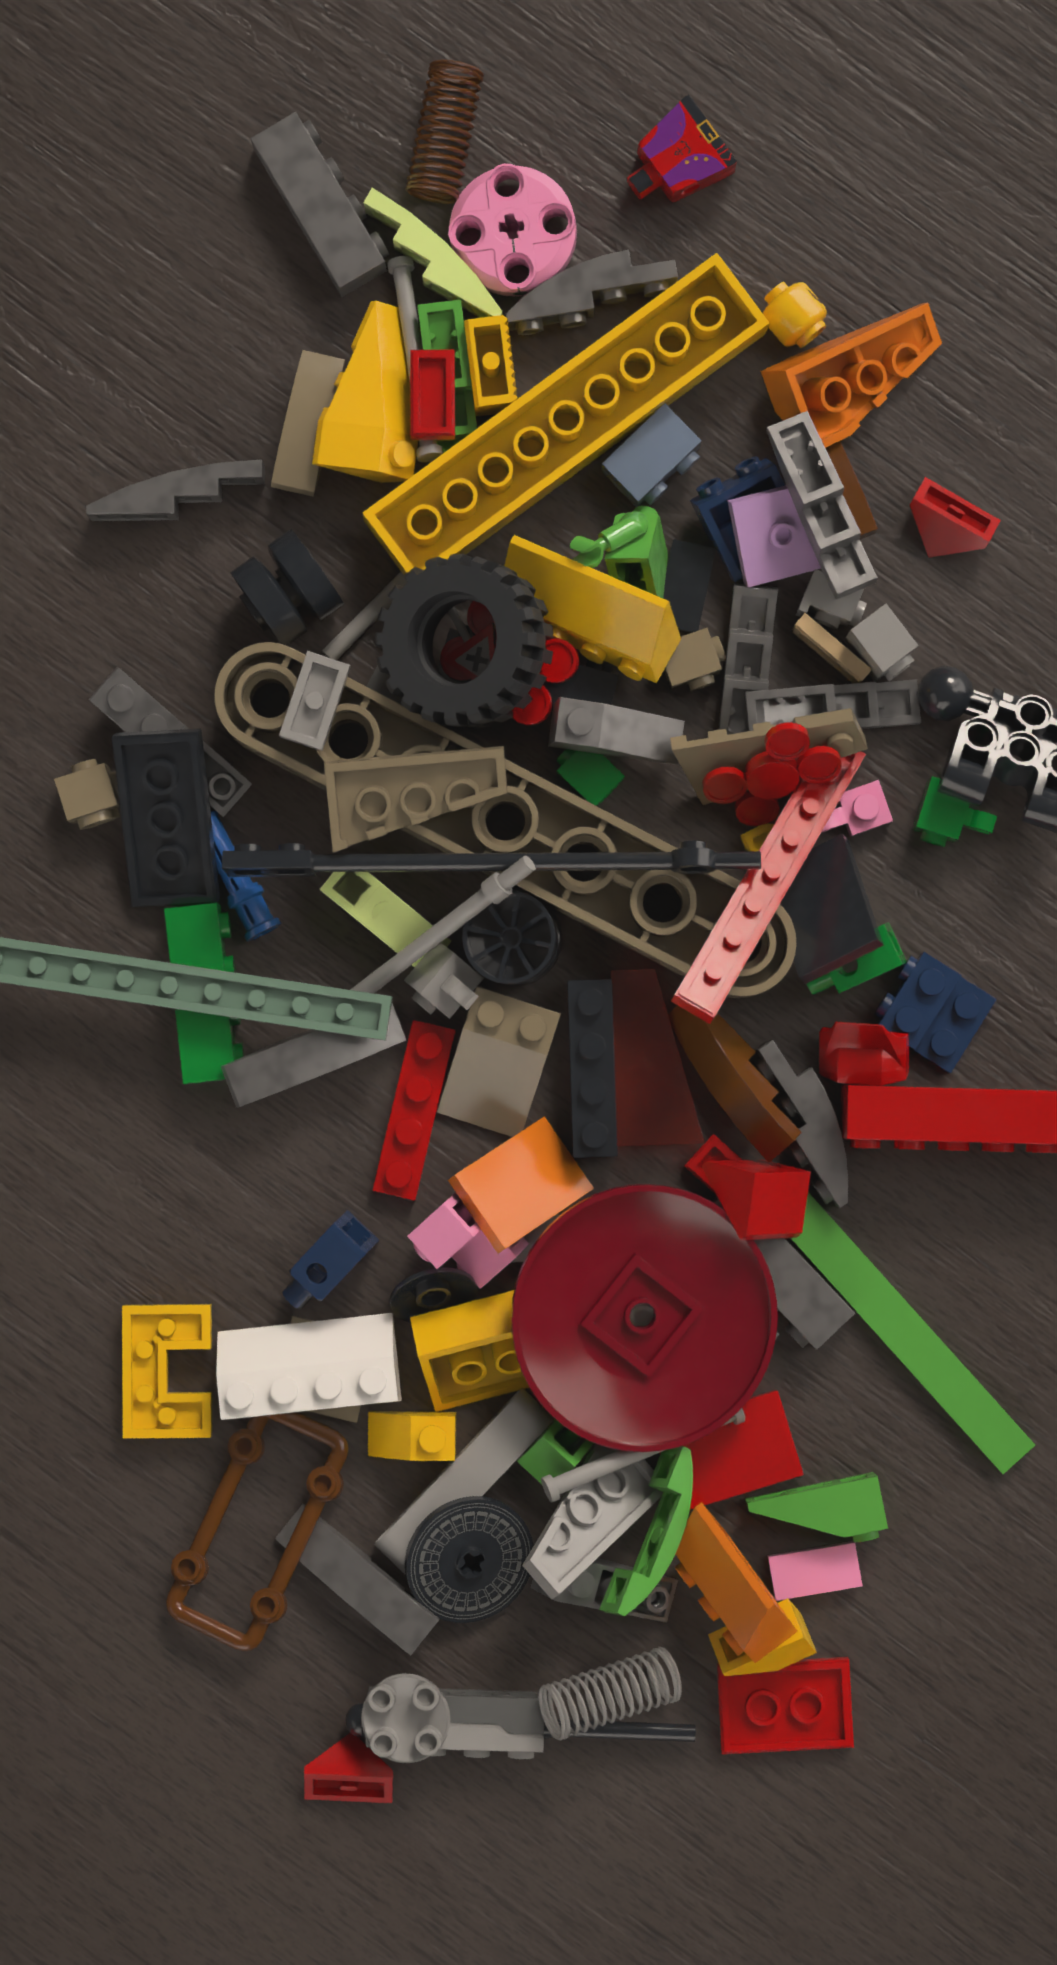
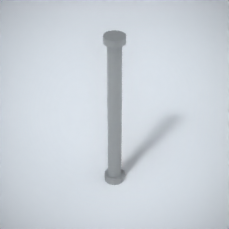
[387,256,443,462]
[541,1408,745,1503]

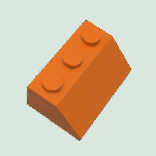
[674,1502,798,1663]

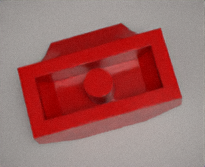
[819,1022,909,1086]

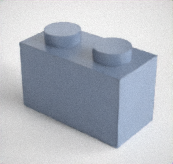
[601,403,701,508]

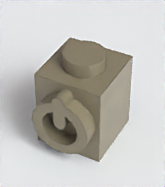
[54,759,120,830]

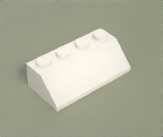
[216,1313,402,1420]

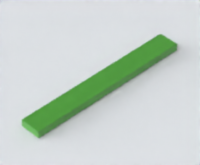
[790,1192,1035,1474]

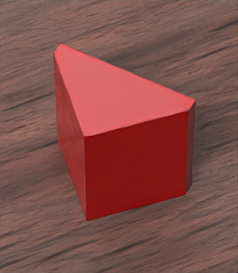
[702,1160,811,1240]

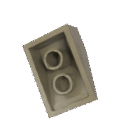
[437,987,561,1137]

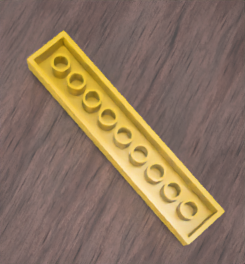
[363,253,770,575]

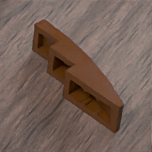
[667,1005,802,1163]

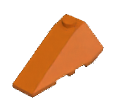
[761,303,942,448]

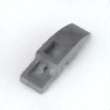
[506,250,678,335]
[88,667,252,817]
[754,1040,848,1208]

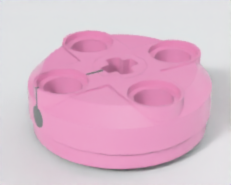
[448,163,577,297]

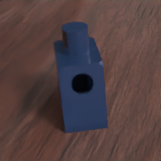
[282,1210,379,1310]

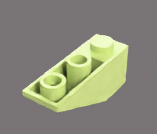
[320,872,451,967]

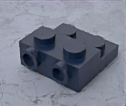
[690,457,785,582]
[874,952,997,1073]

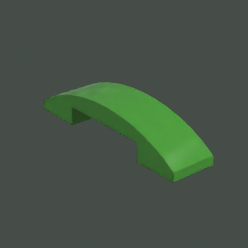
[599,1446,693,1616]

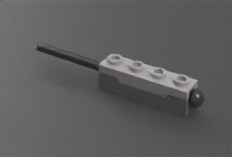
[345,1686,696,1759]

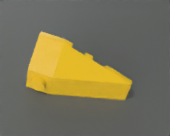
[312,301,419,483]

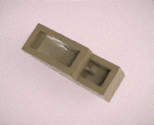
[271,350,345,497]

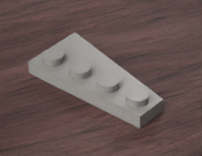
[522,1443,663,1600]

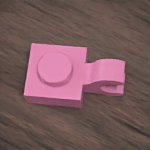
[821,780,893,837]

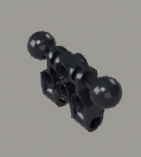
[918,666,1057,833]

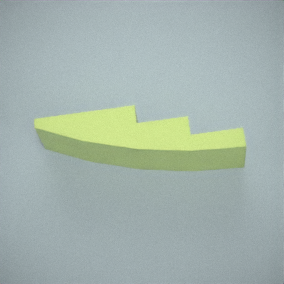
[363,188,503,318]

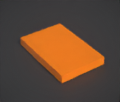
[448,1116,594,1254]

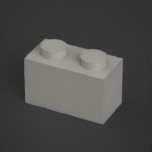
[843,603,919,682]

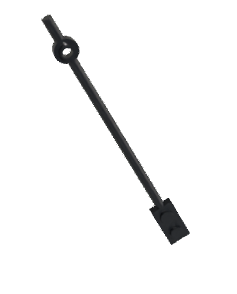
[222,840,761,877]

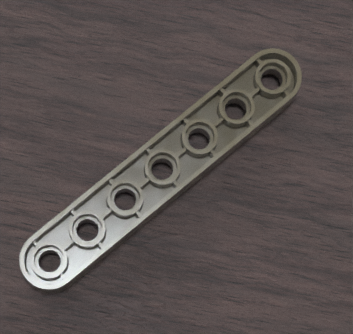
[215,642,796,998]

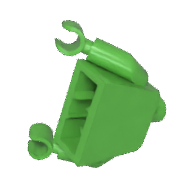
[570,506,668,598]

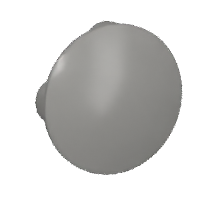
[361,1673,450,1763]

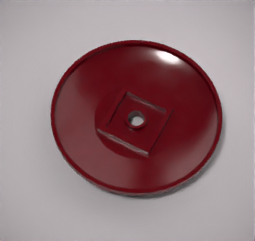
[511,1184,778,1452]

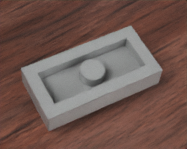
[279,651,351,751]

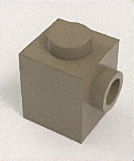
[664,628,726,691]

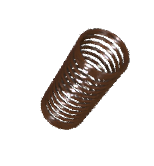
[405,59,484,204]

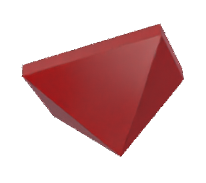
[910,477,1001,558]
[304,1733,393,1803]

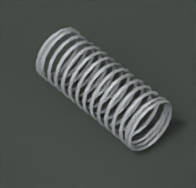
[539,1646,682,1741]

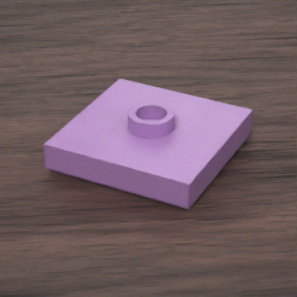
[727,485,821,587]

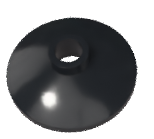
[389,1268,477,1323]

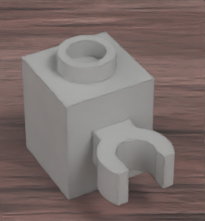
[404,943,483,1019]

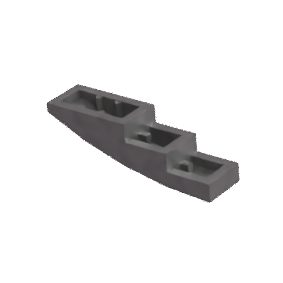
[766,411,878,600]
[86,460,265,521]
[718,583,778,735]
[745,679,921,731]
[221,1003,406,1107]
[275,1504,439,1656]

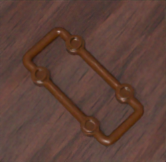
[166,1412,349,1652]

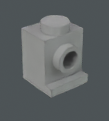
[796,569,867,629]

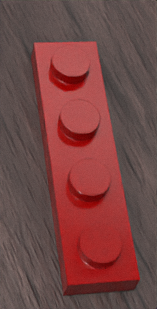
[372,1020,456,1201]

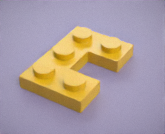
[122,1304,212,1438]

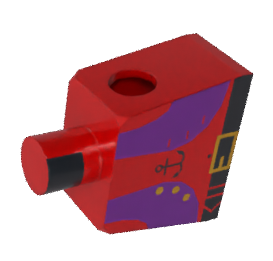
[626,94,737,202]

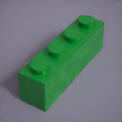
[164,903,245,1084]

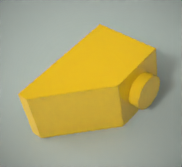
[368,1411,456,1461]
[708,1598,817,1676]

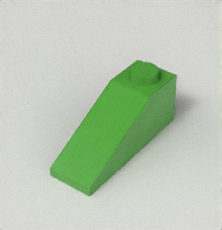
[745,1472,888,1542]

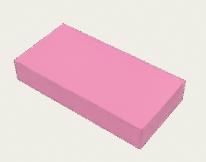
[767,1541,862,1601]

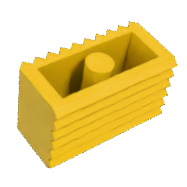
[464,315,518,416]

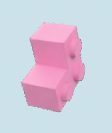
[407,1192,529,1289]

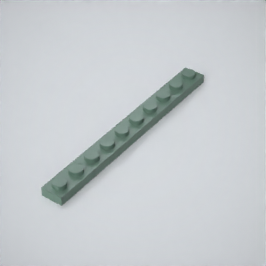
[0,937,393,1041]

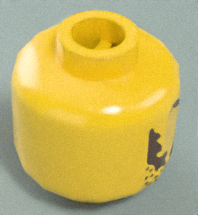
[763,282,827,349]

